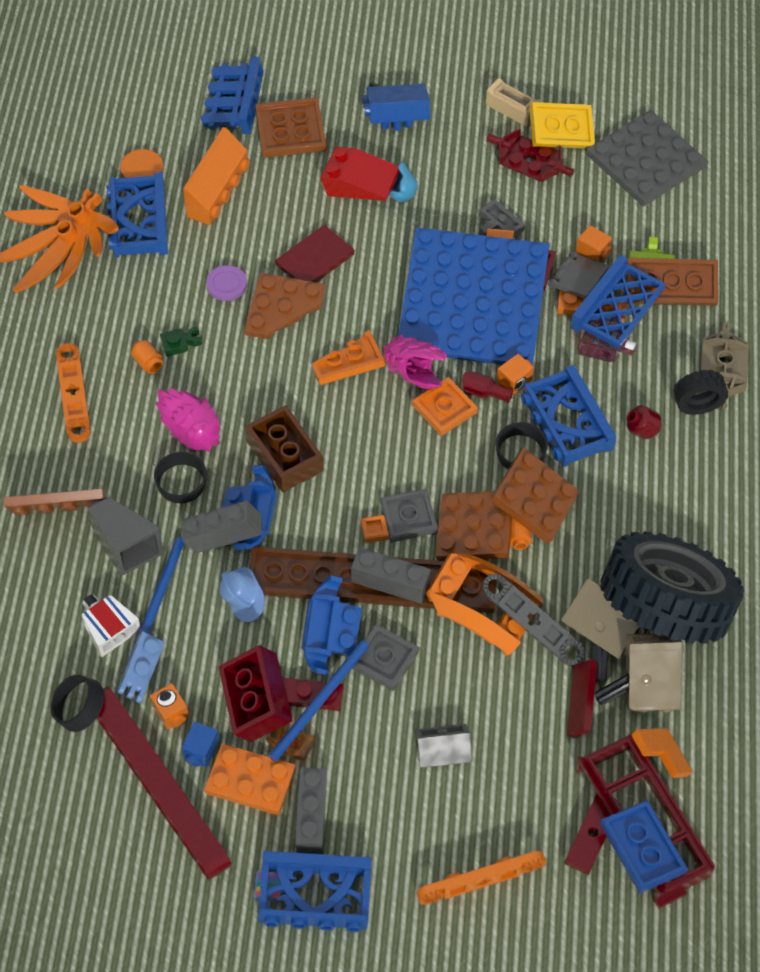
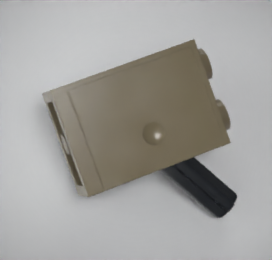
[561,578,649,682]
[594,633,682,713]

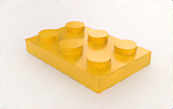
[529,102,595,148]

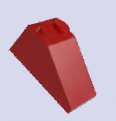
[320,147,400,201]

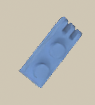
[117,632,165,703]

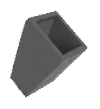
[87,497,164,576]

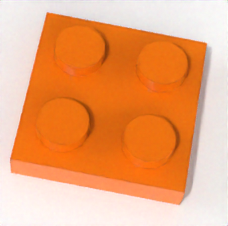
[412,377,478,436]

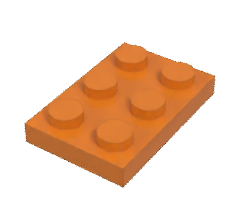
[204,743,296,816]

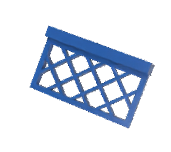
[571,255,666,349]

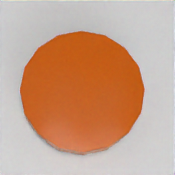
[120,149,164,178]

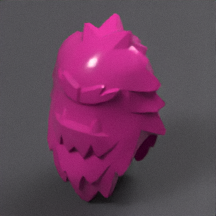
[383,335,447,389]
[155,388,220,452]

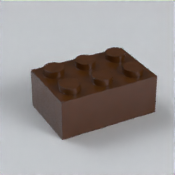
[245,405,324,493]

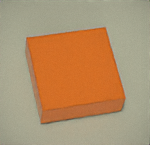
[360,515,389,543]

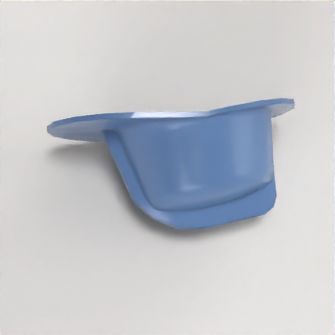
[219,567,265,622]

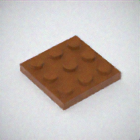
[255,97,326,158]
[490,447,580,544]
[435,491,512,561]

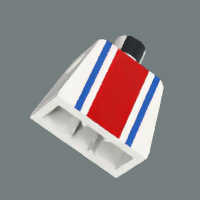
[81,594,140,657]

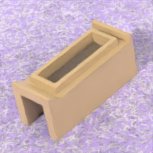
[486,78,541,127]

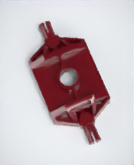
[486,128,575,182]

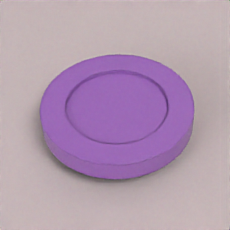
[206,265,247,301]

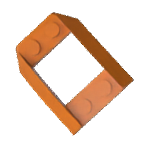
[426,553,544,656]

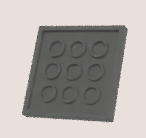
[586,110,708,207]

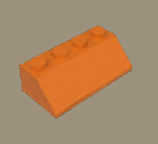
[183,127,250,225]

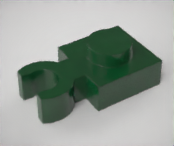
[160,327,203,357]

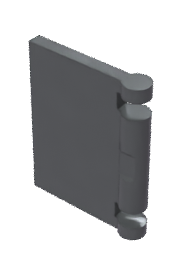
[548,251,609,299]

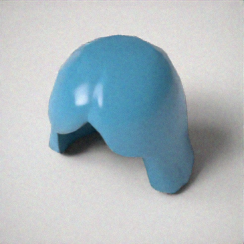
[389,162,418,203]

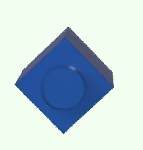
[181,721,220,767]

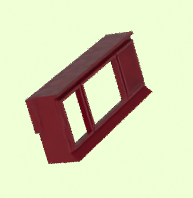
[575,732,716,909]

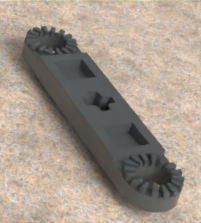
[481,574,585,665]

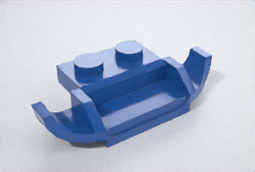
[222,465,278,550]
[301,575,362,675]

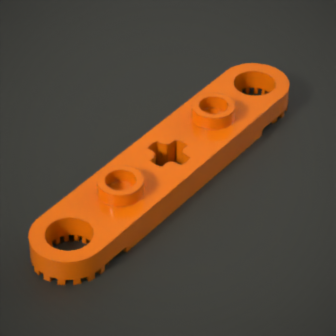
[56,343,91,443]
[416,851,547,905]

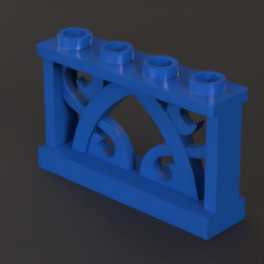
[107,172,168,258]
[521,365,617,467]
[258,851,372,932]

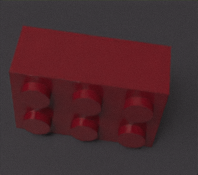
[218,645,293,742]

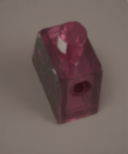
[578,312,637,362]

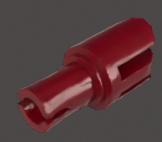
[462,371,514,403]

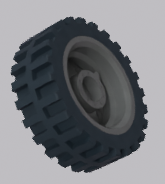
[600,531,744,644]

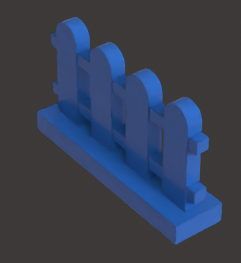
[201,57,264,134]

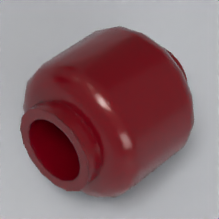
[626,405,662,439]

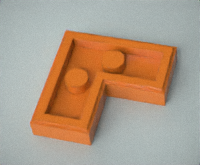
[631,728,693,778]

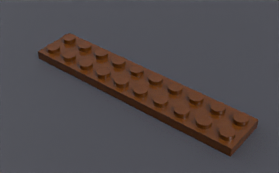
[249,547,497,613]

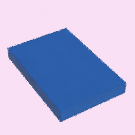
[600,800,688,894]

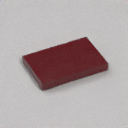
[275,224,355,283]

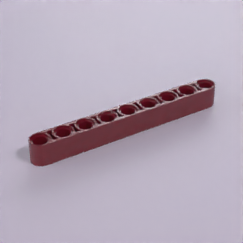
[86,686,232,880]

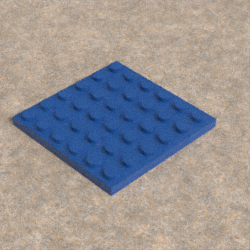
[398,227,549,366]

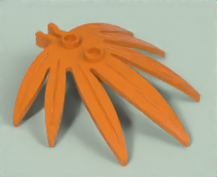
[0,185,119,293]

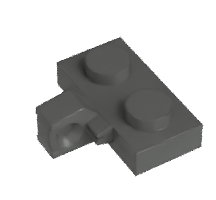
[479,199,526,238]

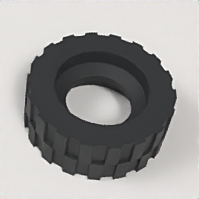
[673,370,728,415]

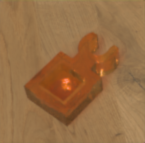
[266,727,316,762]

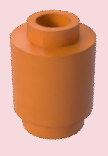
[131,340,164,374]
[510,518,532,550]

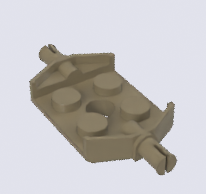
[701,321,749,409]

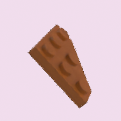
[244,273,327,339]

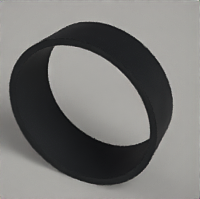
[496,422,548,469]
[154,452,207,503]
[50,675,104,732]

